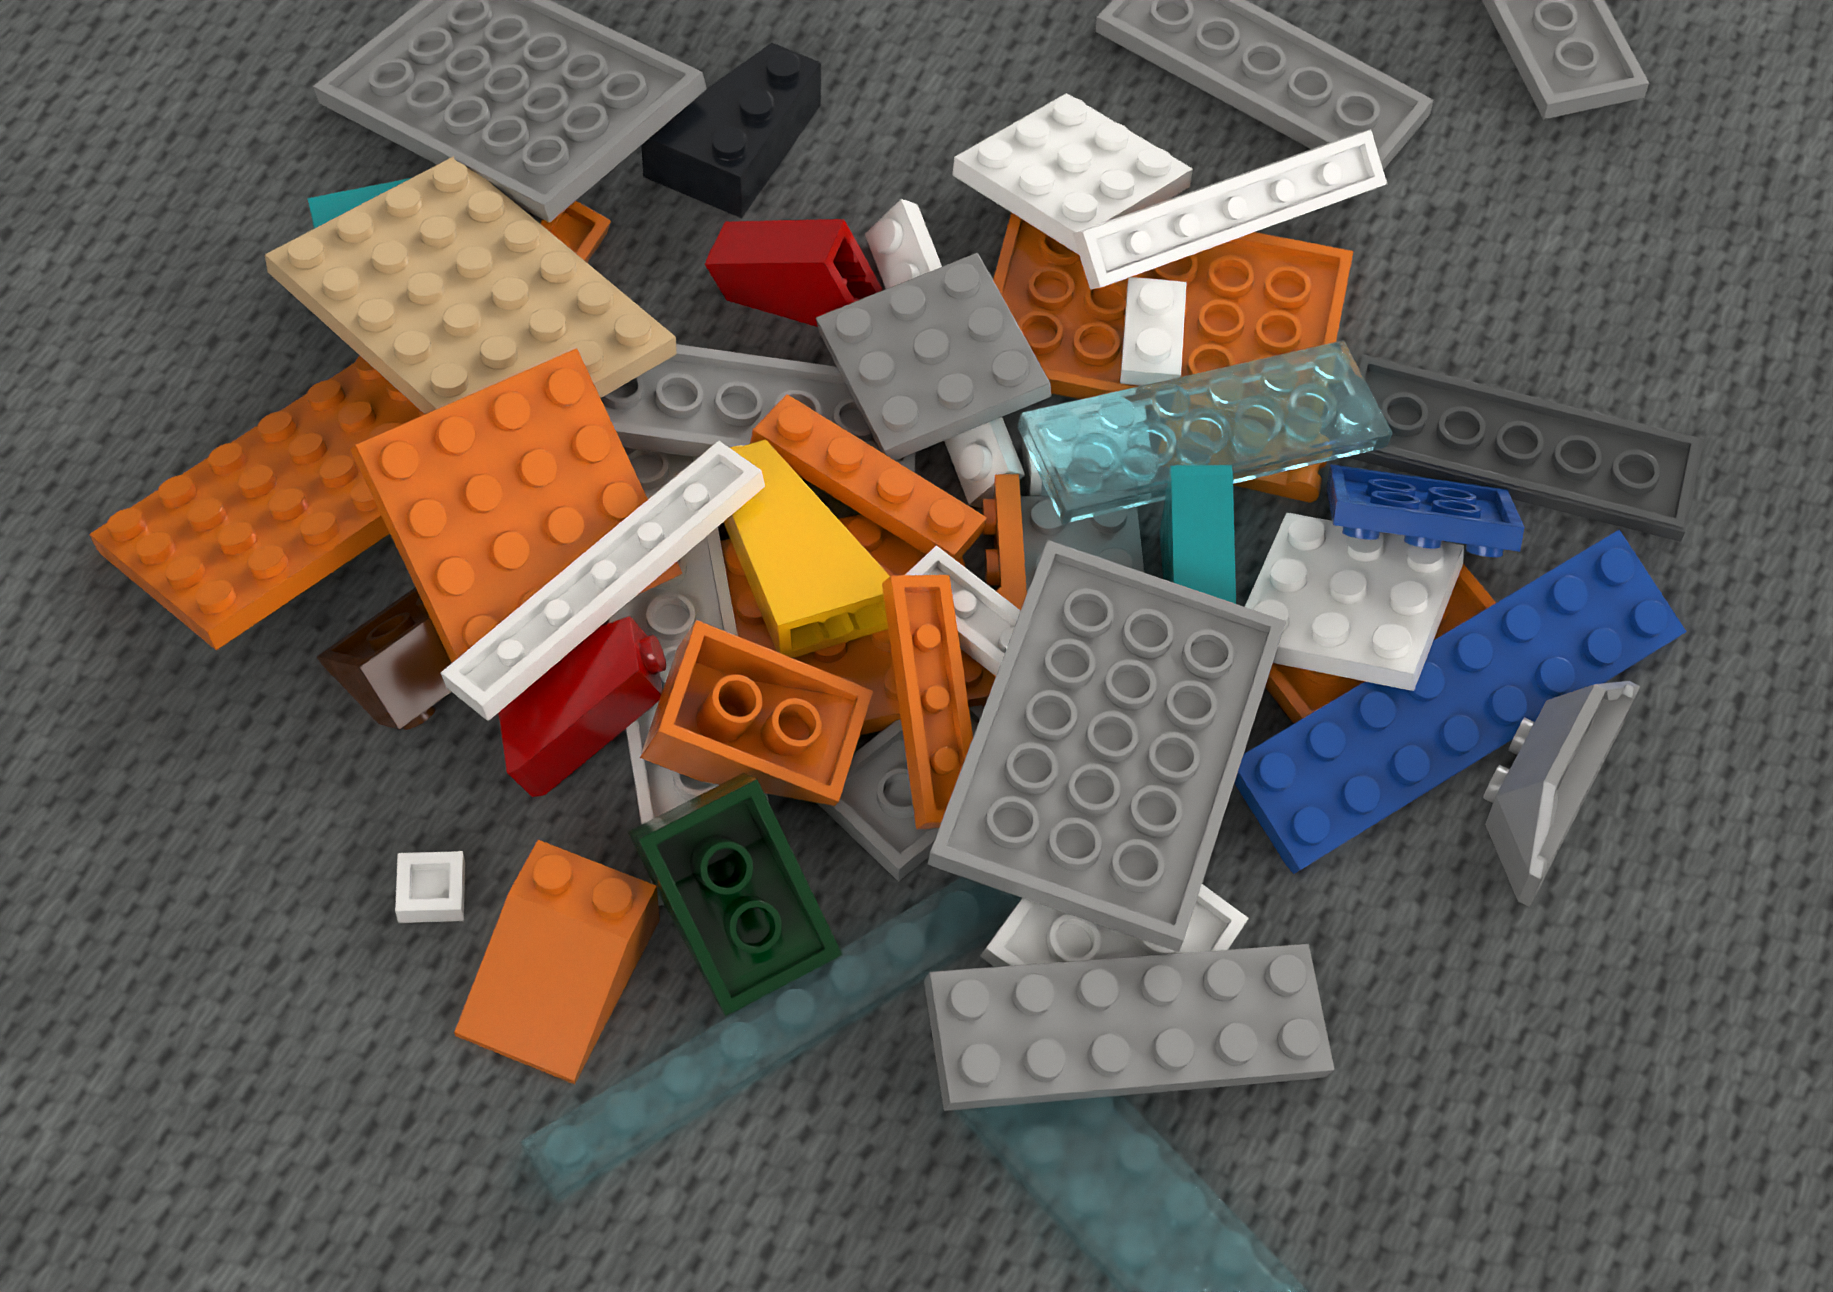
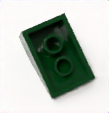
[628,773,843,1016]

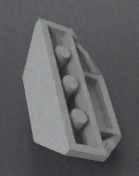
[1483,681,1640,907]

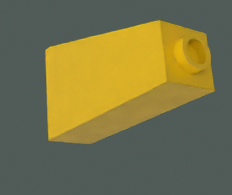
[724,439,890,658]

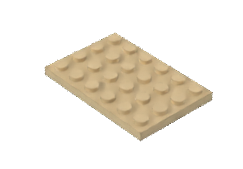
[265,156,677,414]

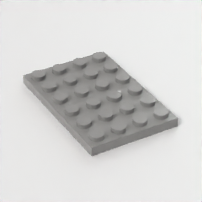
[313,0,707,223]
[927,540,1286,952]

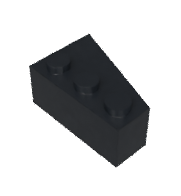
[641,43,821,219]

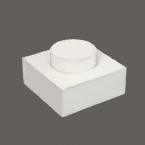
[395,851,465,923]

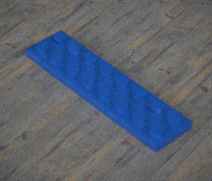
[1234,529,1687,874]

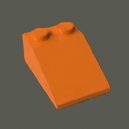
[640,620,873,806]
[454,840,660,1084]

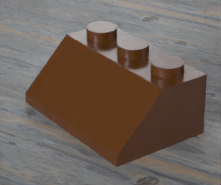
[317,587,454,730]

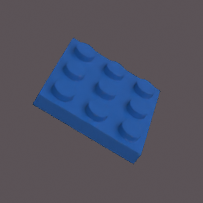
[1326,464,1525,557]

